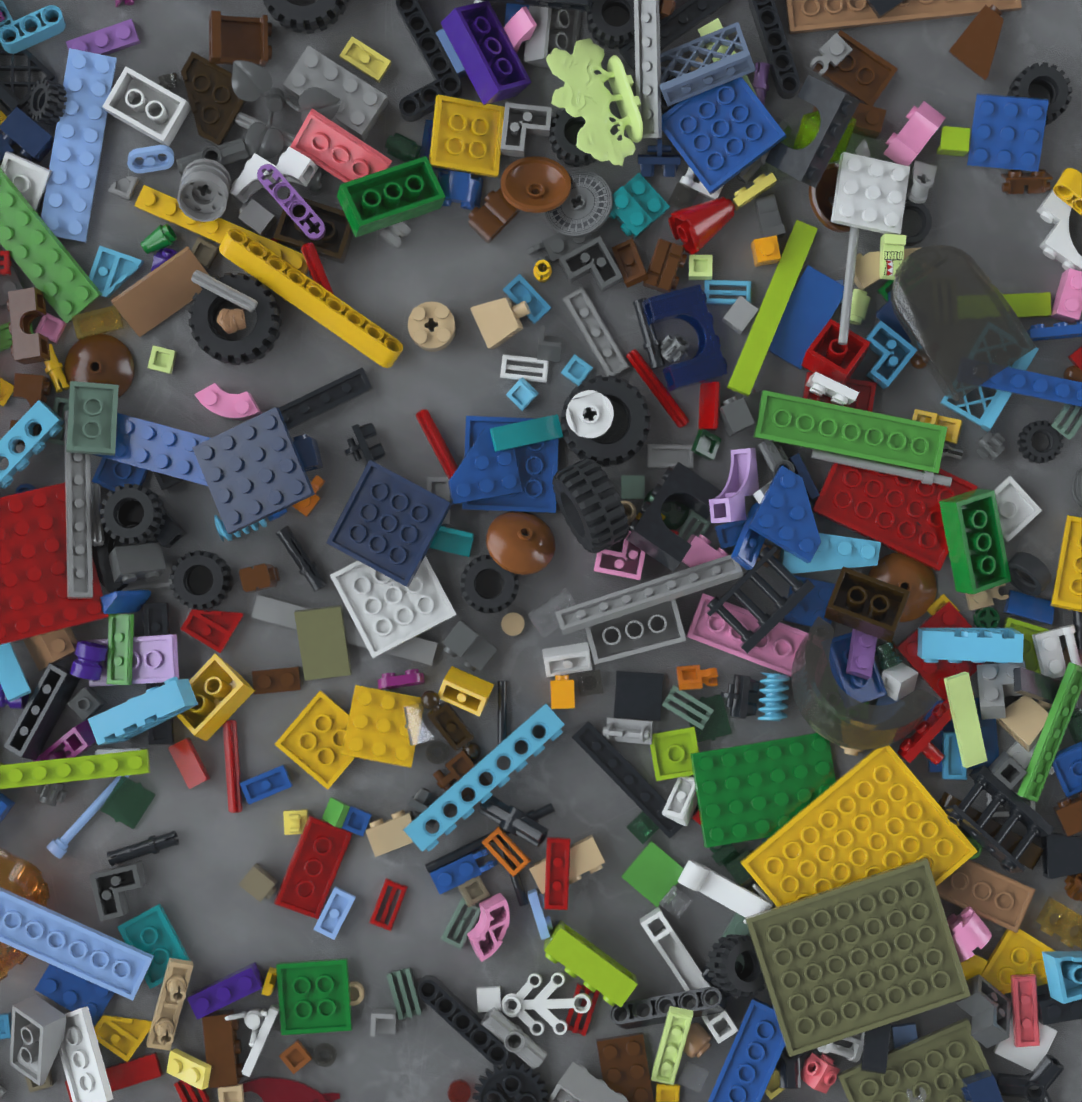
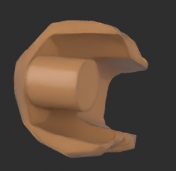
[217,308,247,334]

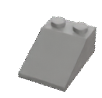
[10,995,66,1086]

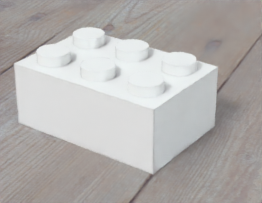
[102,66,191,146]

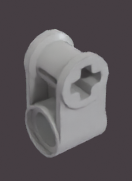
[906,160,937,204]

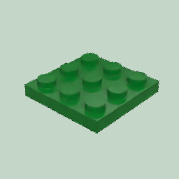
[276,958,353,1035]

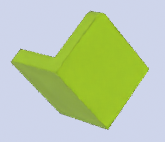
[936,126,970,157]

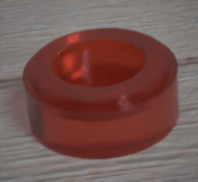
[447,1079,471,1102]

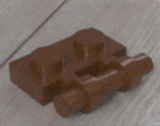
[432,750,490,801]

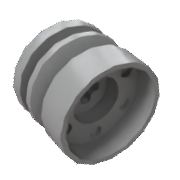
[177,158,231,222]

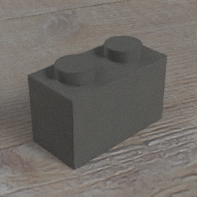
[108,542,166,584]

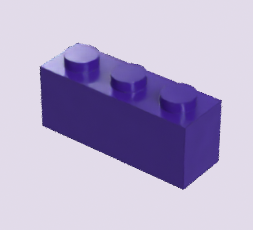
[187,962,265,1020]

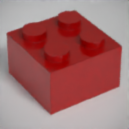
[801,319,871,385]

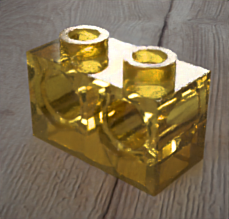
[1035,897,1082,949]

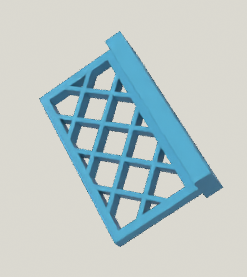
[940,323,1039,432]

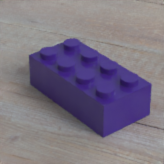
[441,1,532,105]

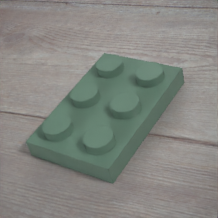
[66,381,119,456]

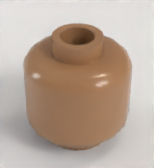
[683,1022,712,1059]

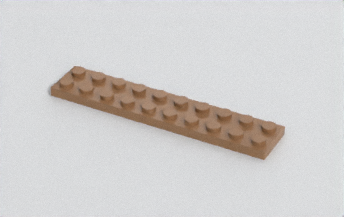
[785,0,1022,34]

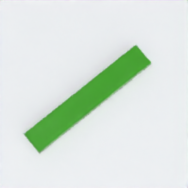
[1017,662,1082,802]

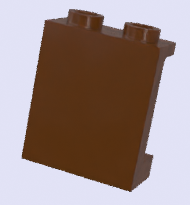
[209,10,272,67]

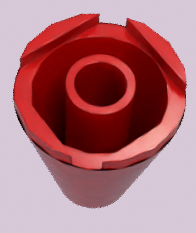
[668,197,735,255]

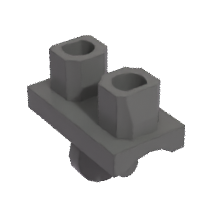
[408,787,451,828]

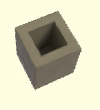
[238,863,278,902]

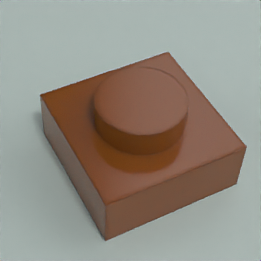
[279,1039,313,1074]

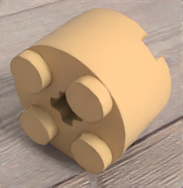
[408,301,456,352]

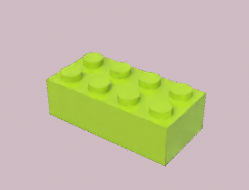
[544,920,638,1007]

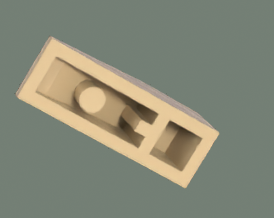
[854,247,923,290]

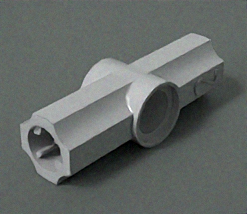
[481,1007,547,1069]

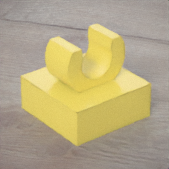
[283,809,308,835]

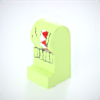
[879,234,906,280]

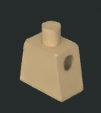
[470,298,531,349]
[996,695,1052,752]

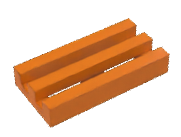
[481,826,531,877]

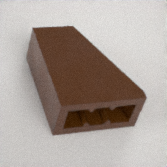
[948,4,1004,81]

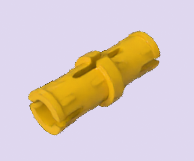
[533,260,552,283]
[44,344,70,393]

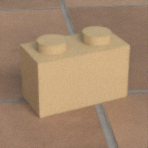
[365,809,414,857]

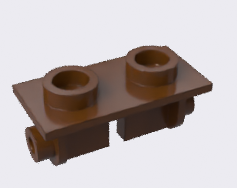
[1001,169,1053,194]

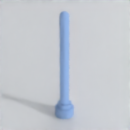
[46,775,130,859]

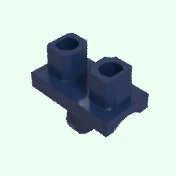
[637,138,681,177]

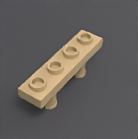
[146,958,194,1051]

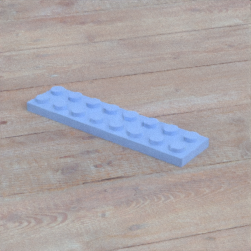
[41,48,117,243]
[0,887,154,1001]

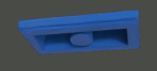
[100,590,151,614]
[1003,590,1055,625]

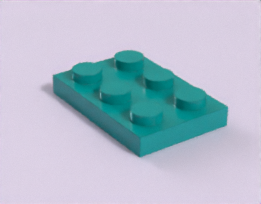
[117,903,191,989]

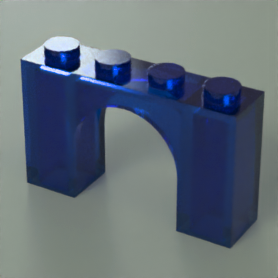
[642,284,728,392]

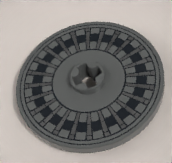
[545,171,613,238]

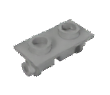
[603,717,653,745]

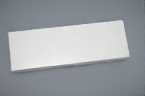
[242,1003,279,1077]

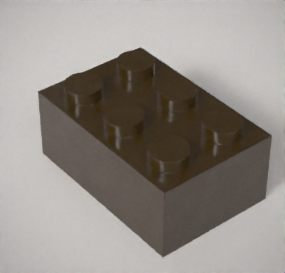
[274,193,354,264]
[824,567,911,643]

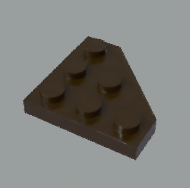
[181,51,246,146]

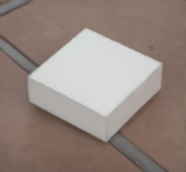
[477,986,501,1012]

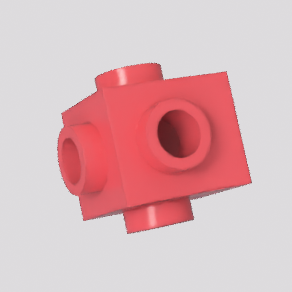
[800,1053,841,1094]

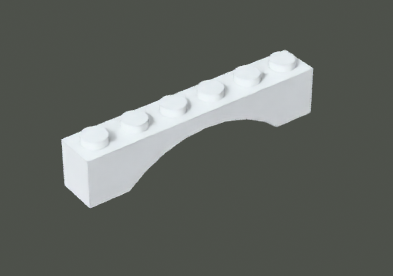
[639,906,738,1044]

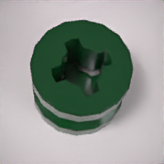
[973,607,1000,628]

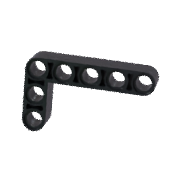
[396,0,462,122]

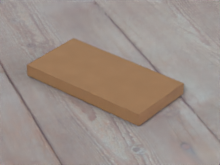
[111,246,210,337]
[937,859,1036,933]

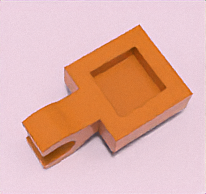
[292,475,326,517]
[676,665,718,690]

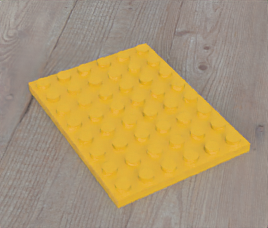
[740,741,978,907]

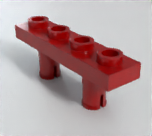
[896,693,974,765]

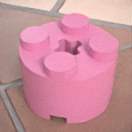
[946,906,992,962]

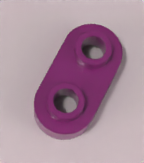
[377,669,425,690]

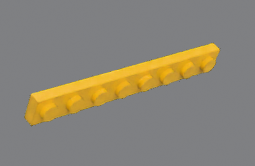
[134,185,309,275]

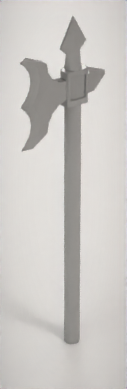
[838,138,893,345]

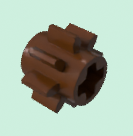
[1064,873,1082,901]

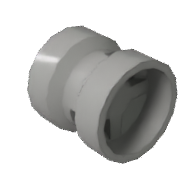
[379,222,411,249]

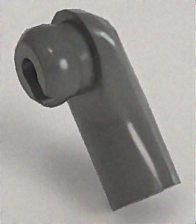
[307,165,328,192]

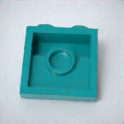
[609,173,670,239]

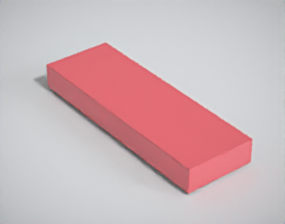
[1010,974,1040,1047]

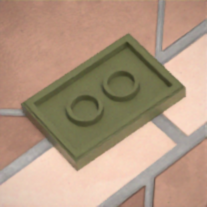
[294,605,352,680]

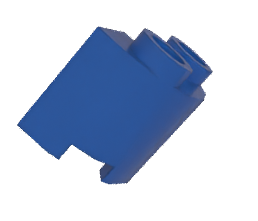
[437,171,484,210]

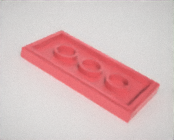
[290,108,392,183]

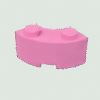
[883,101,946,166]
[194,383,262,420]
[467,893,510,962]

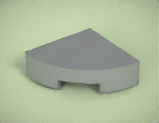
[108,176,140,201]

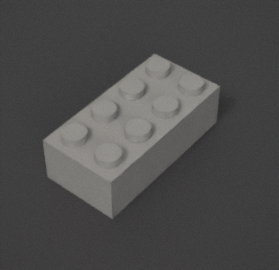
[283,46,389,141]
[585,599,686,665]

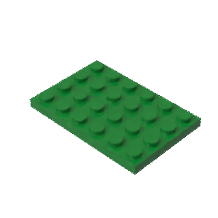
[690,731,836,848]

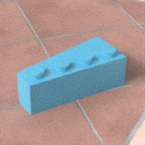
[778,533,881,575]
[917,628,1024,663]
[88,677,198,745]
[1042,951,1082,1004]

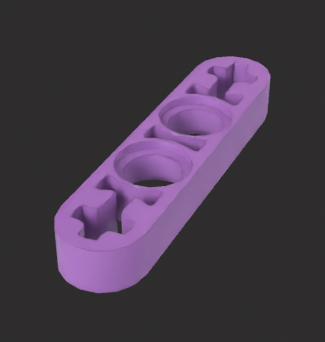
[257,164,326,240]

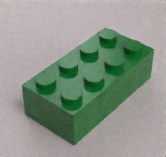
[337,156,445,237]
[939,489,1011,594]

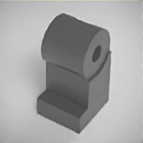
[754,194,786,238]

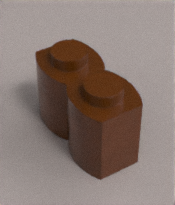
[468,188,520,244]

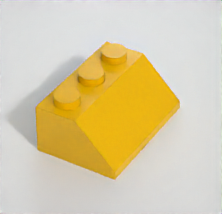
[177,654,255,742]

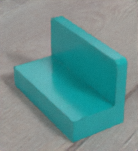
[429,526,475,557]

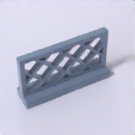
[659,22,756,106]

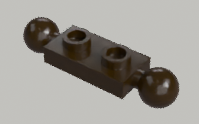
[421,691,481,761]

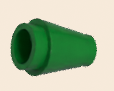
[140,224,177,254]

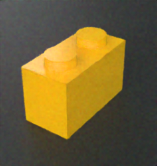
[438,666,494,717]

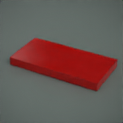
[274,815,353,919]

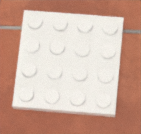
[330,555,457,659]

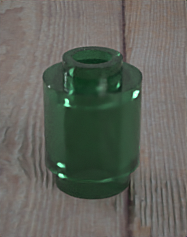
[385,132,421,162]

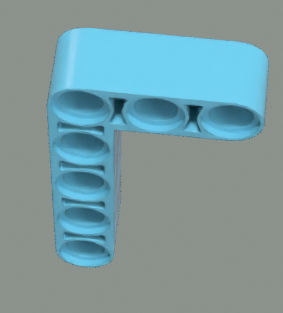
[0,0,66,54]

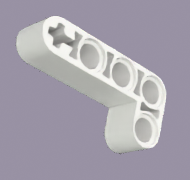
[678,860,774,917]

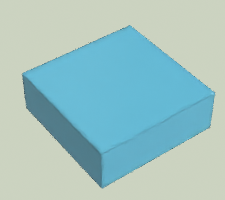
[561,354,593,386]
[506,377,539,411]

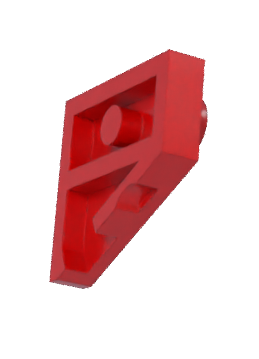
[180,609,245,653]

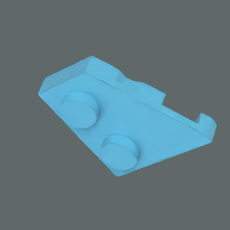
[89,246,144,298]

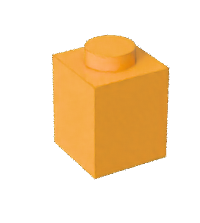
[751,235,781,267]
[550,675,575,709]

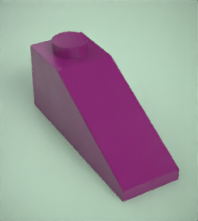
[33,719,97,762]

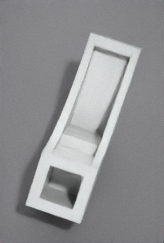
[229,147,319,204]
[1036,188,1082,271]

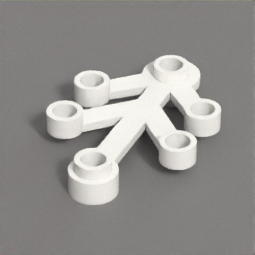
[501,972,592,1036]

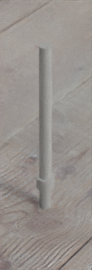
[811,449,952,487]

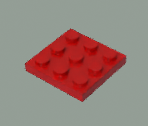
[895,601,987,700]

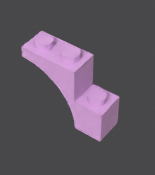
[709,448,759,523]

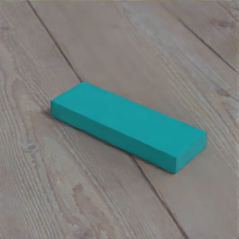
[490,414,563,452]

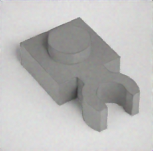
[810,33,853,76]

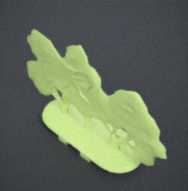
[546,38,643,166]

